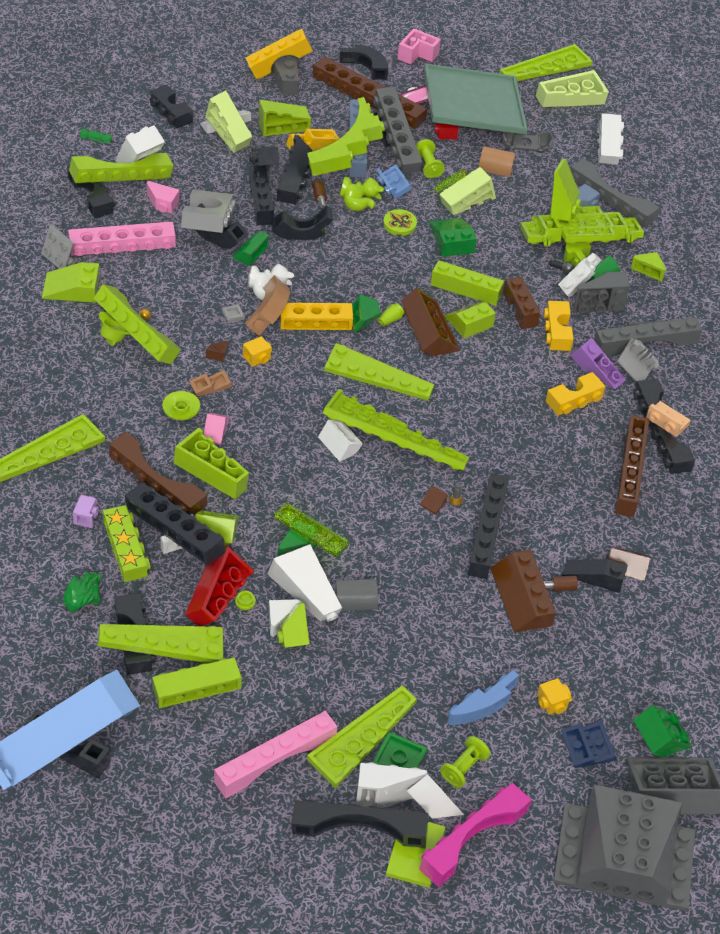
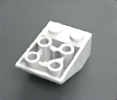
[116,126,165,163]
[356,762,427,808]

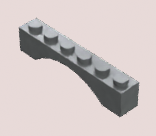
[570,158,660,227]
[594,317,703,356]

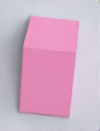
[203,413,230,445]

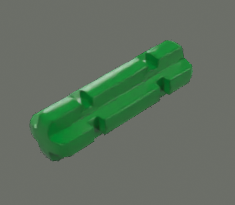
[80,129,112,144]

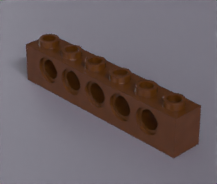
[615,415,649,517]

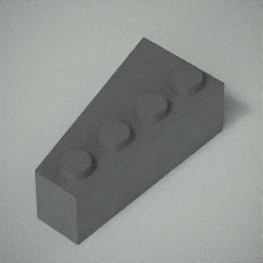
[263,41,299,95]

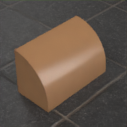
[478,146,515,177]

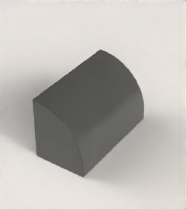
[335,579,378,611]

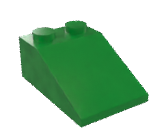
[429,218,477,257]

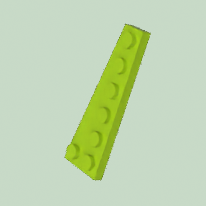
[324,343,434,401]
[307,685,417,788]

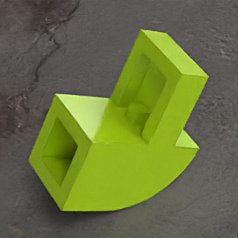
[563,242,591,268]

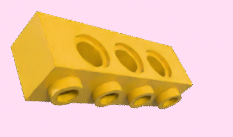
[280,303,353,330]

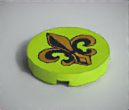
[383,209,417,236]

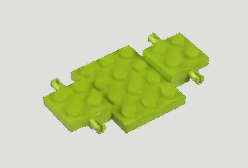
[520,206,644,247]

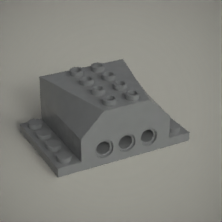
[553,784,695,911]

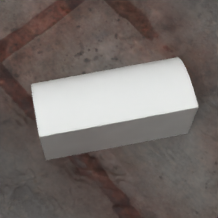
[318,420,363,462]

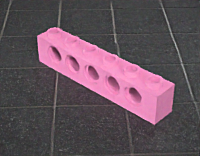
[68,222,176,256]

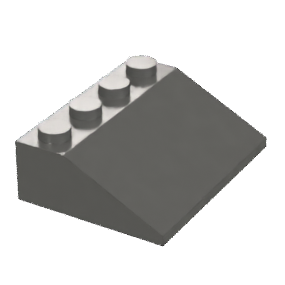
[626,757,720,815]

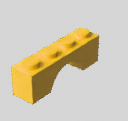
[246,29,313,79]

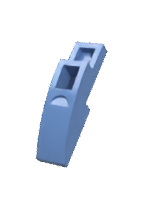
[447,670,519,725]

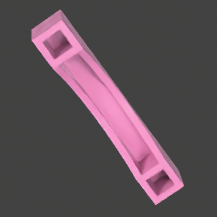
[214,711,337,799]

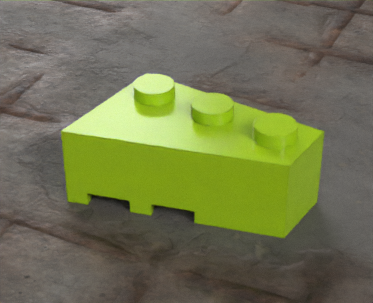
[259,100,311,136]

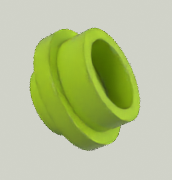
[235,591,256,610]

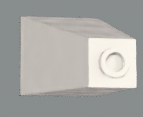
[268,545,342,622]

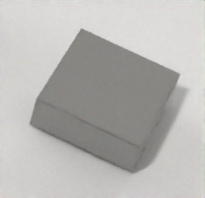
[222,304,245,323]

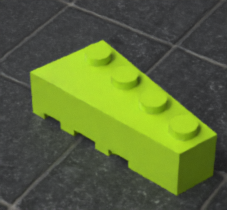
[174,428,249,499]

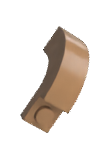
[245,275,290,336]

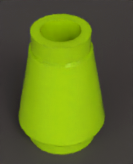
[377,303,404,327]

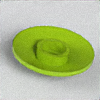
[162,391,200,420]

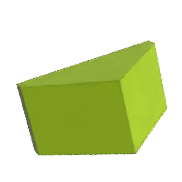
[631,252,666,282]

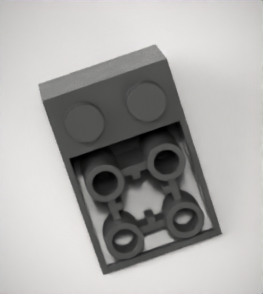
[573,272,630,314]

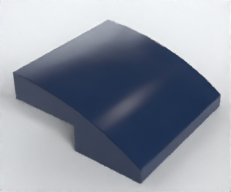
[561,721,617,768]

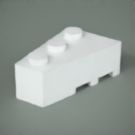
[597,114,624,165]

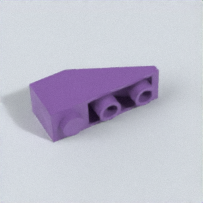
[570,338,626,390]

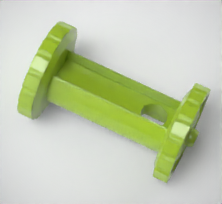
[416,139,445,178]
[440,736,491,788]

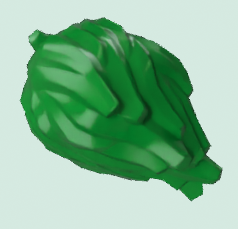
[63,572,102,614]

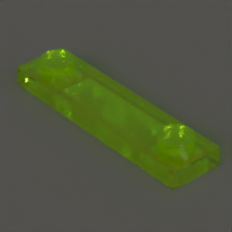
[274,502,349,558]

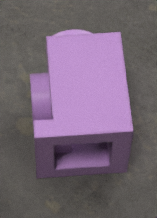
[73,495,99,528]

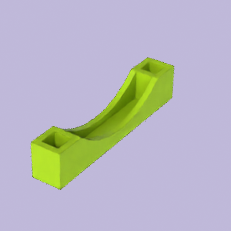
[69,153,173,183]
[93,284,181,364]

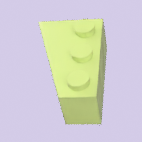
[205,91,252,153]
[440,167,496,215]

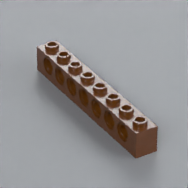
[313,56,427,129]

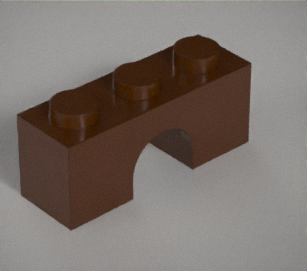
[503,276,541,329]

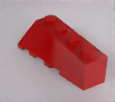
[185,547,254,626]

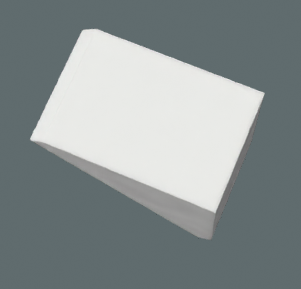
[269,599,301,637]

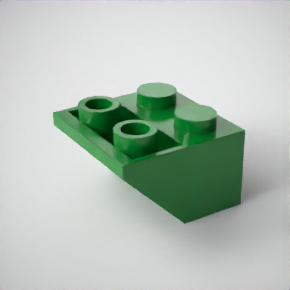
[633,705,692,757]

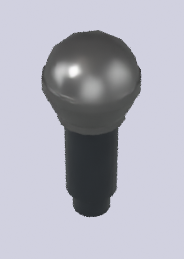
[548,260,574,274]

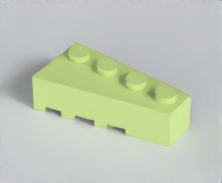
[536,70,609,107]

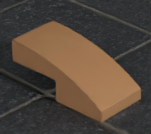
[189,370,232,396]

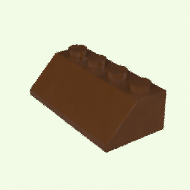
[401,288,461,356]
[490,549,556,633]

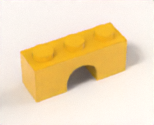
[543,301,573,351]
[546,372,605,416]

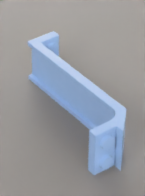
[0,670,140,792]

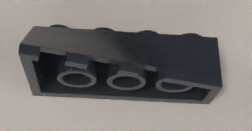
[277,134,313,205]

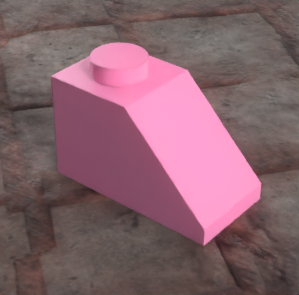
[147,181,180,214]

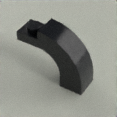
[339,44,388,80]
[196,203,248,248]
[272,206,333,240]

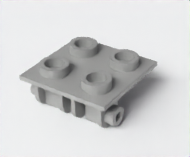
[41,224,75,269]
[617,338,659,383]

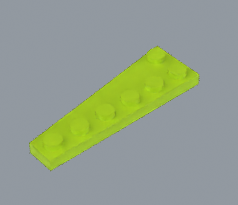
[499,44,592,81]
[0,414,105,482]
[97,624,223,663]

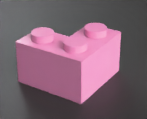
[398,28,441,64]

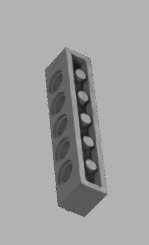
[373,87,422,174]

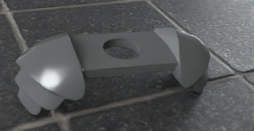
[501,132,553,152]

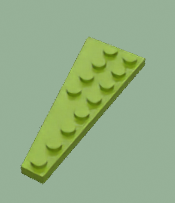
[323,389,469,470]

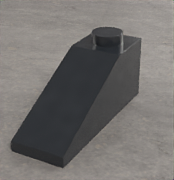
[562,559,628,593]

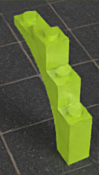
[307,97,385,176]

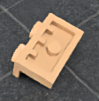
[646,401,691,437]

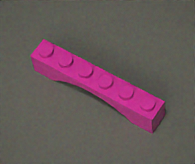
[419,783,532,887]

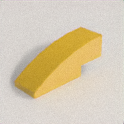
[286,129,340,151]

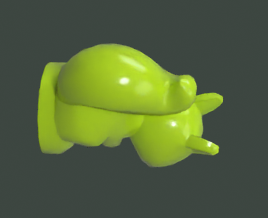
[339,177,384,212]

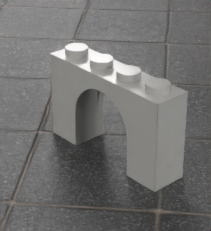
[181,189,236,233]

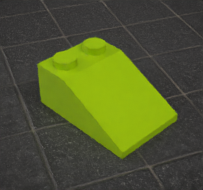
[550,159,581,221]
[42,262,100,303]

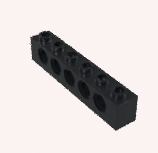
[125,483,226,566]

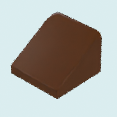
[420,486,448,514]

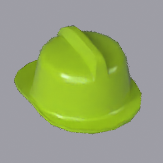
[98,311,130,346]

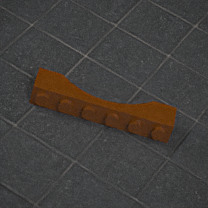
[109,432,207,516]

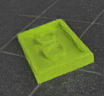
[386,822,445,888]

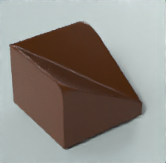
[206,341,229,362]

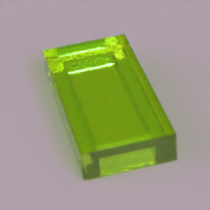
[434,168,468,193]

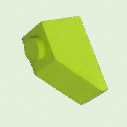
[277,602,309,648]

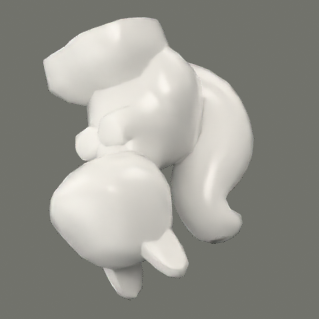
[248,264,294,301]

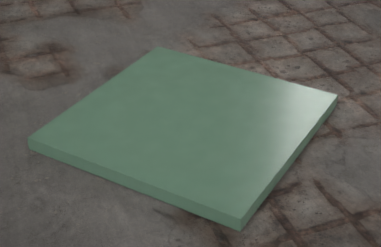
[423,64,528,134]

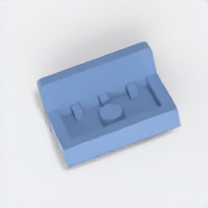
[376,164,412,198]

